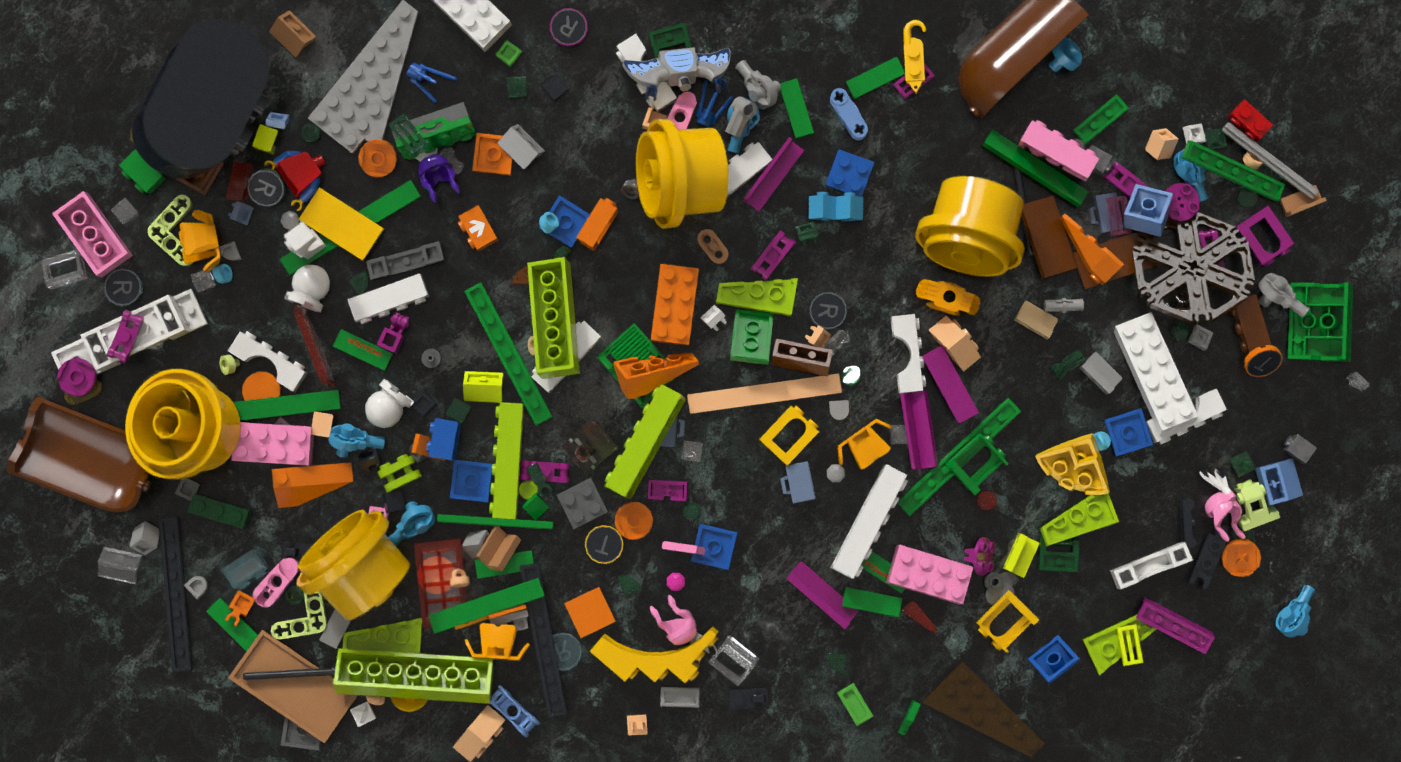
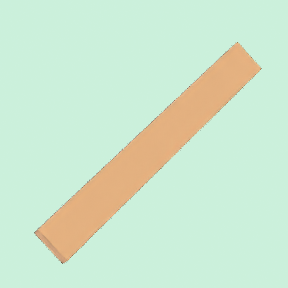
[687,374,842,414]

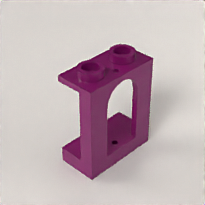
[1235,206,1294,267]

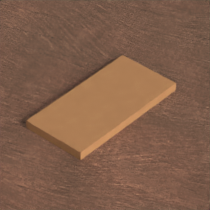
[228,630,358,744]

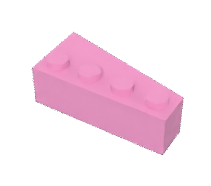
[1018,120,1099,181]

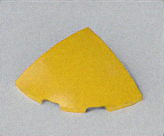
[1035,433,1110,495]

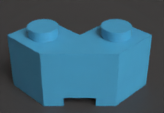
[809,192,863,221]

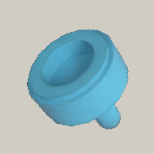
[539,212,559,234]
[212,264,233,284]
[1094,432,1111,451]

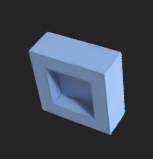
[266,112,289,129]

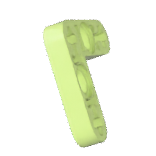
[148,195,193,266]
[271,591,327,639]

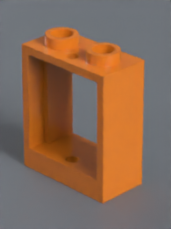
[576,198,618,251]

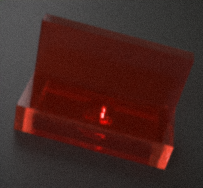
[225,162,254,203]

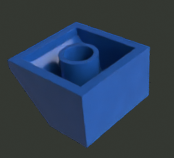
[426,418,462,461]

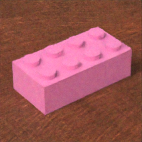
[52,191,133,278]
[232,422,314,466]
[886,545,973,605]

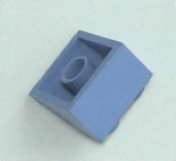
[1124,184,1173,237]

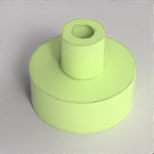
[219,355,240,375]

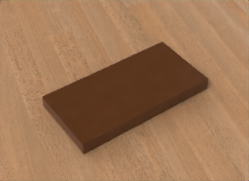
[1021,196,1077,279]
[1073,231,1158,290]

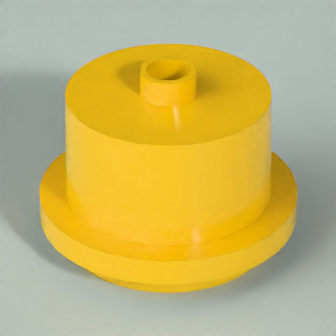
[636,119,729,228]
[915,177,1024,277]
[126,369,241,479]
[297,510,410,620]

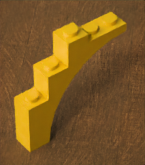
[590,627,719,683]

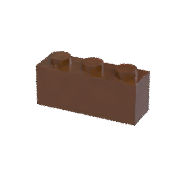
[1230,294,1271,356]
[771,339,833,377]

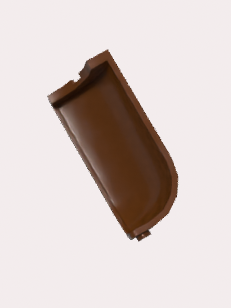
[958,0,1089,118]
[7,396,151,512]

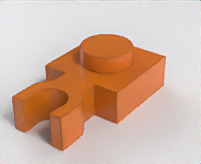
[225,590,255,627]

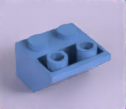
[1255,458,1303,505]

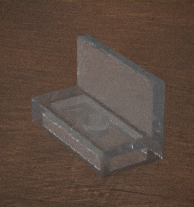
[98,547,142,584]

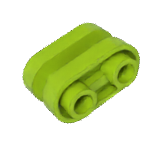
[377,454,422,493]

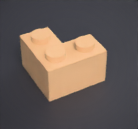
[929,316,981,372]
[453,705,505,762]

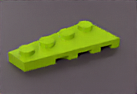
[716,278,798,316]
[1040,493,1119,547]
[1082,614,1156,675]
[343,618,423,654]

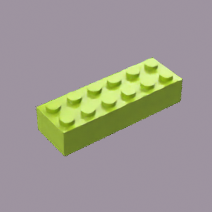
[527,257,580,379]
[605,384,686,500]

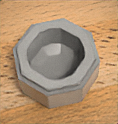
[281,211,300,230]
[827,464,845,483]

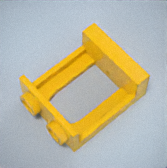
[759,406,819,466]
[976,590,1039,653]

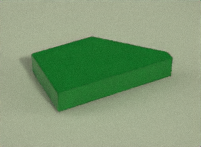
[898,700,921,735]

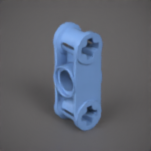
[830,88,868,140]
[490,685,540,737]

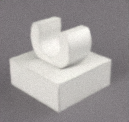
[700,305,726,331]

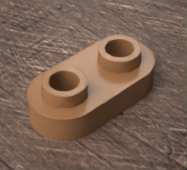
[698,229,728,264]

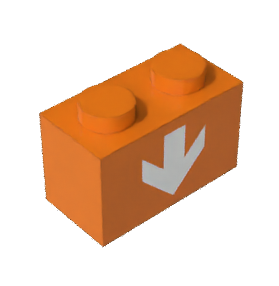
[458,205,498,251]

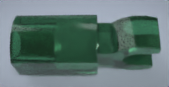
[1051,349,1085,380]
[526,463,553,497]

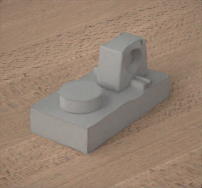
[490,609,529,631]

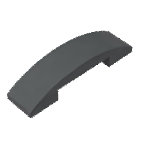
[366,241,444,280]

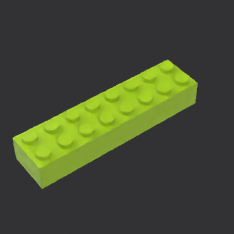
[333,649,494,704]

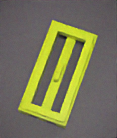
[1116,624,1143,666]

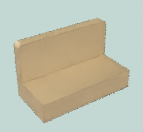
[1014,301,1058,339]

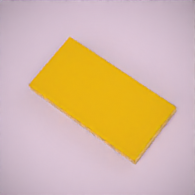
[299,187,384,261]

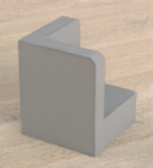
[130,521,160,555]
[462,530,489,559]

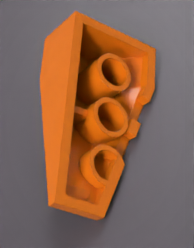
[1060,214,1124,285]
[613,353,699,399]
[272,462,354,508]

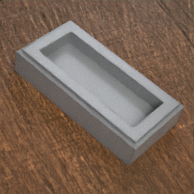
[319,609,351,649]
[660,687,700,708]

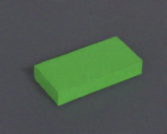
[837,683,874,726]

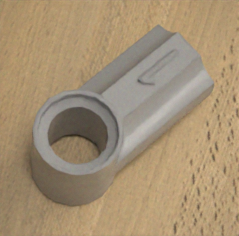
[725,96,757,138]

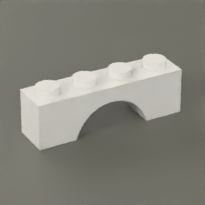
[616,34,677,112]
[284,221,326,260]
[891,314,926,394]
[228,331,308,392]
[1146,389,1227,444]
[1110,542,1192,589]

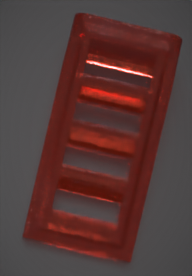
[900,600,937,633]

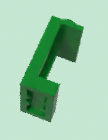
[945,433,1009,495]

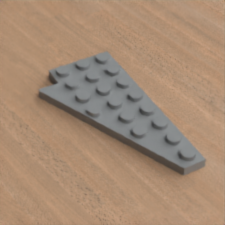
[308,0,419,154]

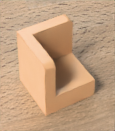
[642,107,667,130]
[1145,129,1178,160]
[311,412,333,437]

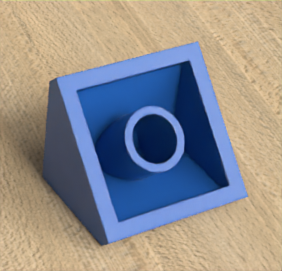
[1028,635,1080,684]

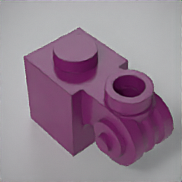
[377,312,409,354]

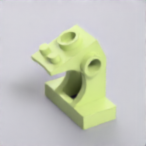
[1235,480,1280,531]

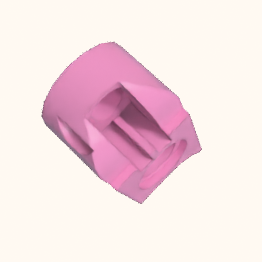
[667,92,697,130]
[253,557,299,608]

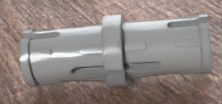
[1044,298,1084,313]

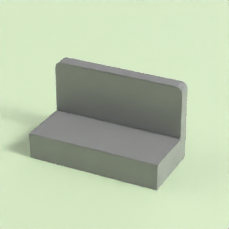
[498,124,545,169]
[1079,352,1122,395]

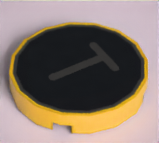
[585,525,623,564]

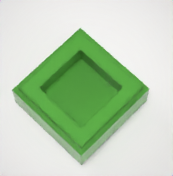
[495,40,522,67]

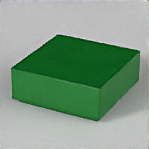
[522,493,549,521]

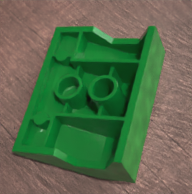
[1288,283,1353,362]

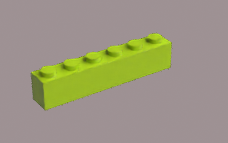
[489,402,524,519]

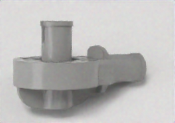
[735,60,781,109]
[1258,273,1310,318]

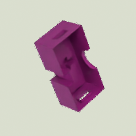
[648,480,687,501]

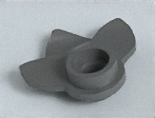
[984,571,1019,606]

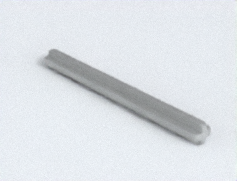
[1222,123,1318,199]

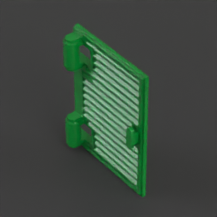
[596,323,675,408]

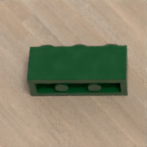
[188,494,253,529]

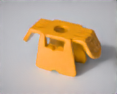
[179,210,220,273]
[916,279,980,316]
[838,419,893,469]
[465,623,530,661]

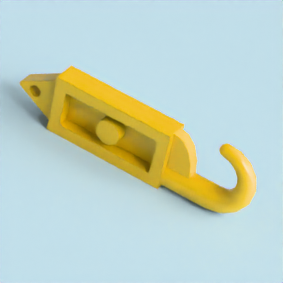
[903,20,926,94]

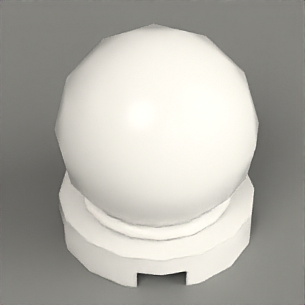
[284,265,330,312]
[365,379,414,428]

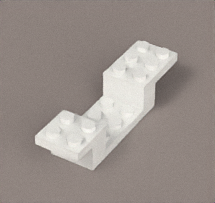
[51,289,208,374]

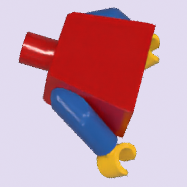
[264,151,325,211]

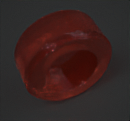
[977,491,997,510]

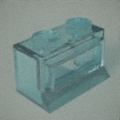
[221,549,269,590]

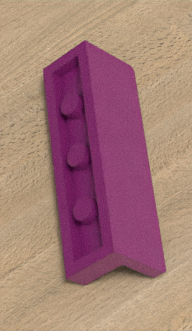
[744,137,804,212]
[922,345,979,423]
[900,390,939,470]
[786,562,858,629]
[1136,597,1215,654]

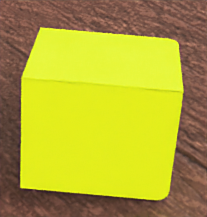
[252,124,278,154]

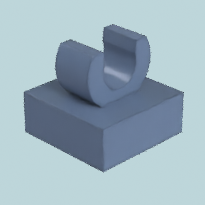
[228,201,254,225]

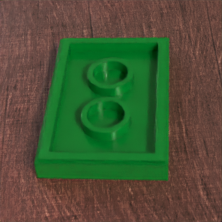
[730,309,774,365]

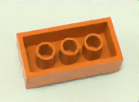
[651,264,699,346]

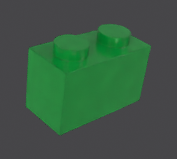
[119,149,166,194]

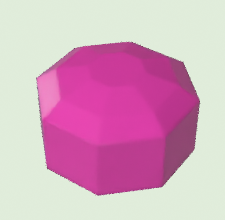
[667,573,685,591]

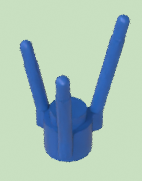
[407,62,457,103]
[695,80,733,128]

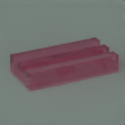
[1106,196,1132,236]

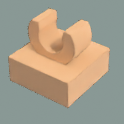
[805,326,831,348]
[627,714,648,735]

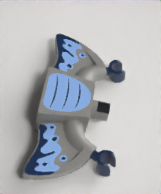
[622,47,730,101]

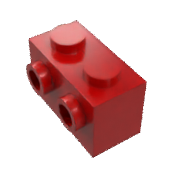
[1227,99,1273,142]

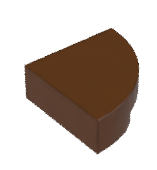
[512,266,529,285]

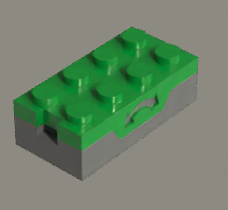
[391,102,476,160]

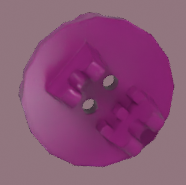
[1165,183,1200,222]
[964,537,995,576]

